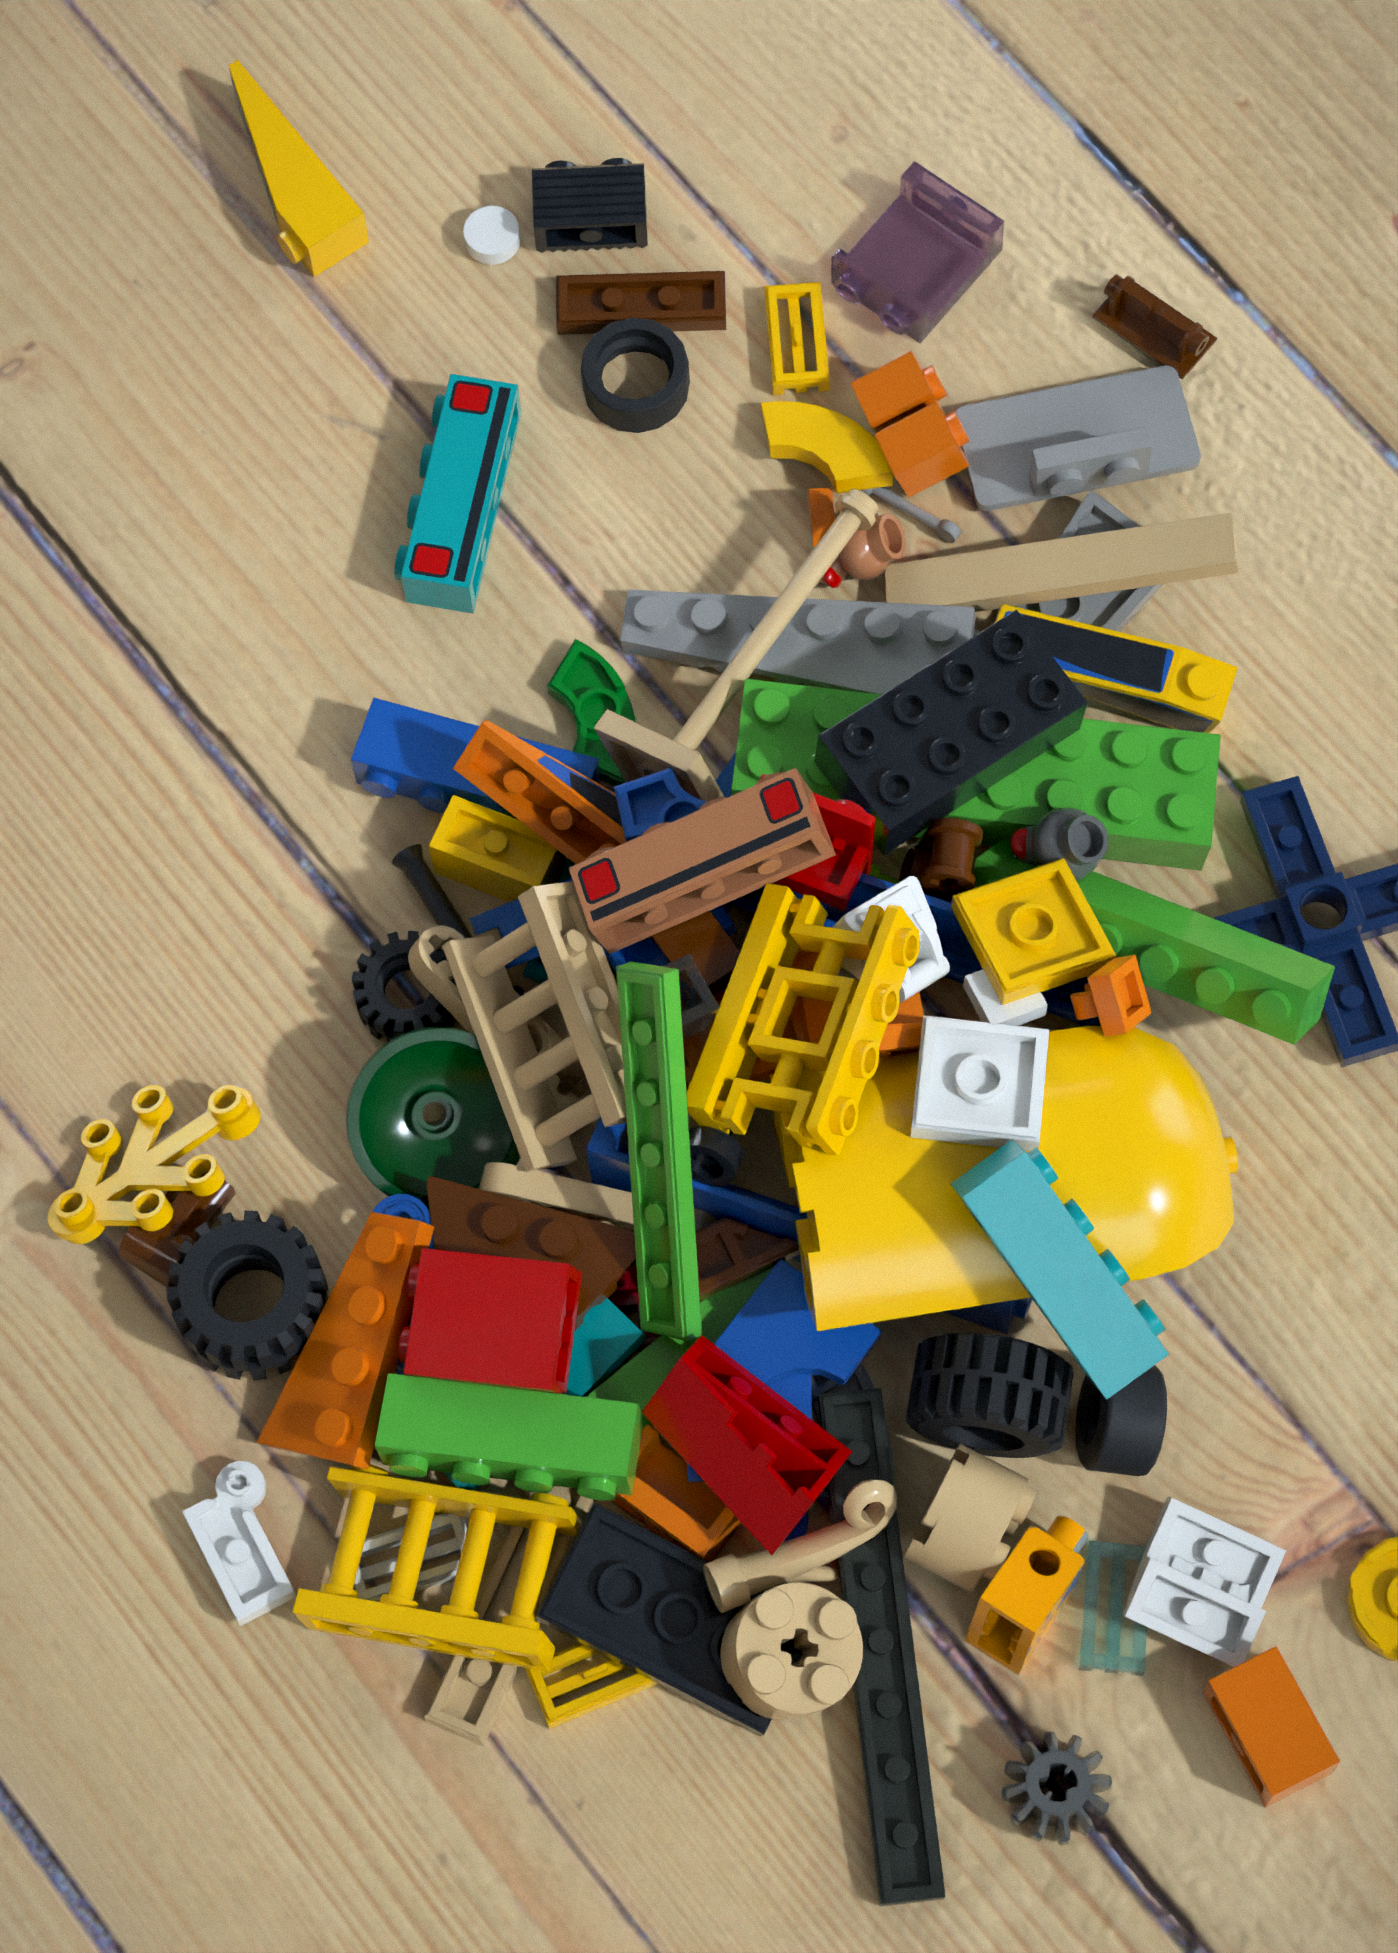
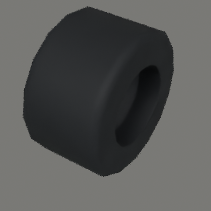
[1075,1365,1167,1476]

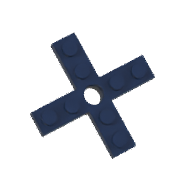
[1214,776,1398,1068]

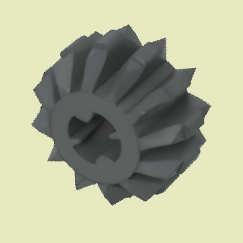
[1001,1732,1112,1845]

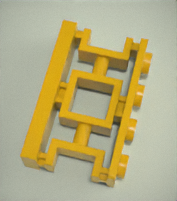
[686,883,920,1156]

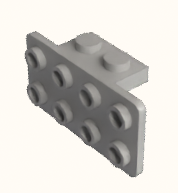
[956,365,1201,511]

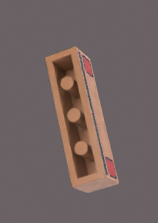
[569,768,836,954]

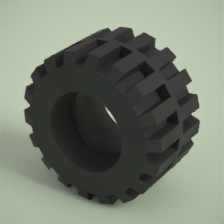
[166,1210,329,1380]
[906,1332,1074,1458]

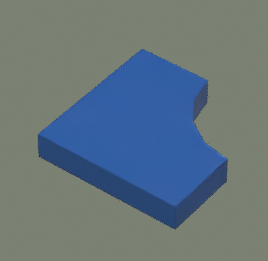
[714,1259,882,1386]

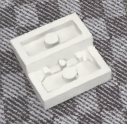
[1123,1496,1287,1667]

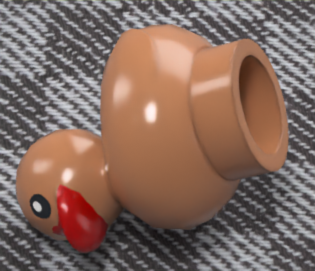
[819,513,905,588]

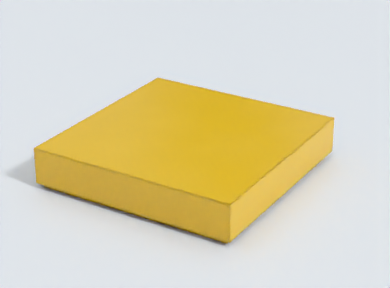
[951,858,1117,1005]

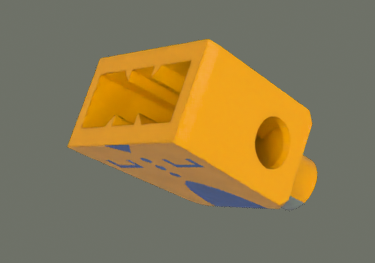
[965,1516,1088,1675]

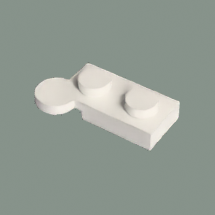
[182,1461,297,1626]

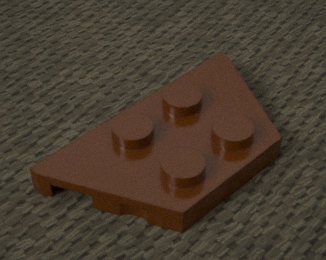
[426,1176,636,1331]

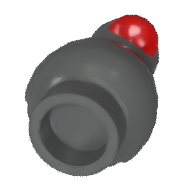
[1010,807,1108,881]

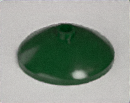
[346,1027,521,1210]

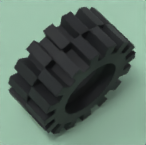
[352,930,457,1042]

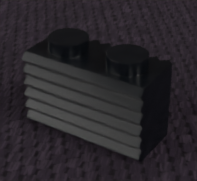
[532,158,648,253]

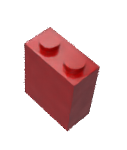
[399,1248,582,1395]

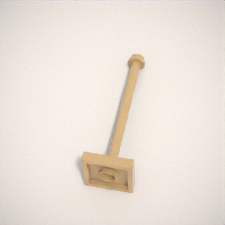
[594,489,879,801]

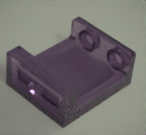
[831,161,1004,344]

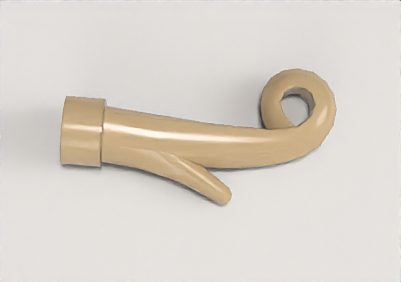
[703,1479,897,1613]

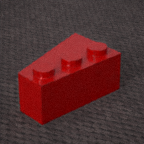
[642,1335,853,1556]

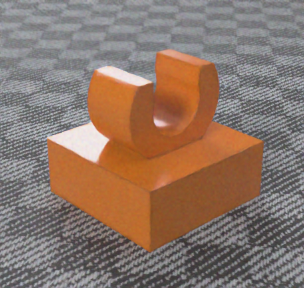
[1070,955,1152,1037]

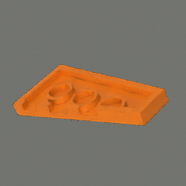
[256,1212,434,1470]

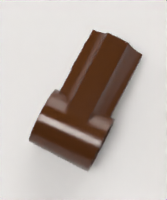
[118,1172,236,1288]

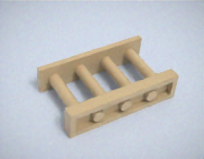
[442,881,627,1172]

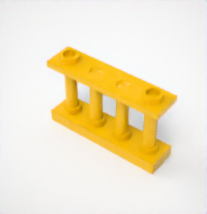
[292,1464,582,1672]

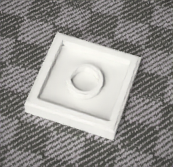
[910,1015,1049,1151]

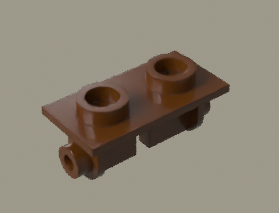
[1092,274,1217,380]

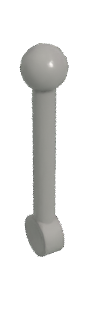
[860,487,961,543]

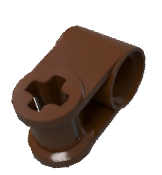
[898,818,983,903]

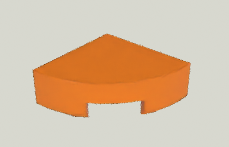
[807,487,834,547]

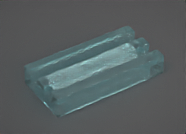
[1079,1541,1147,1676]

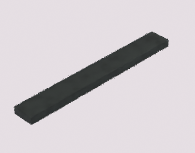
[818,1388,946,1906]

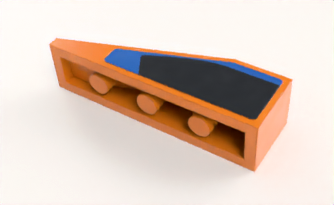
[453,720,627,864]

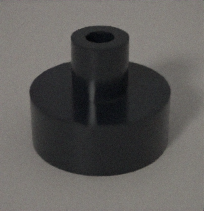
[689,1126,744,1187]

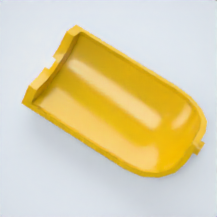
[769,1026,1238,1331]

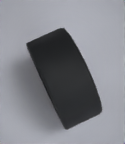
[581,318,690,433]

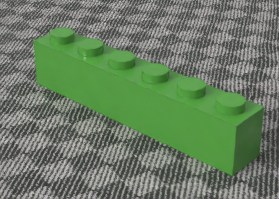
[972,837,1335,1045]

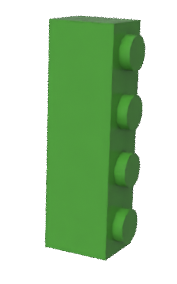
[375,1373,644,1501]

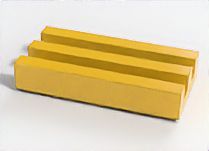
[764,282,830,395]
[525,1643,658,1729]

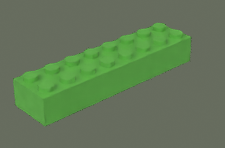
[731,679,1221,871]

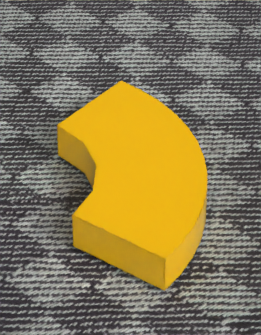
[761,401,893,494]

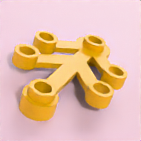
[47,1085,261,1244]

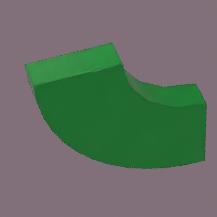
[547,639,636,786]

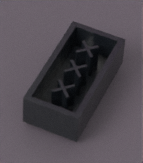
[814,609,1088,856]

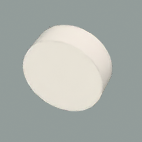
[463,206,521,265]

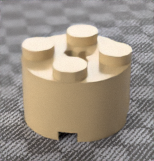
[903,1444,1038,1593]
[721,1582,863,1720]

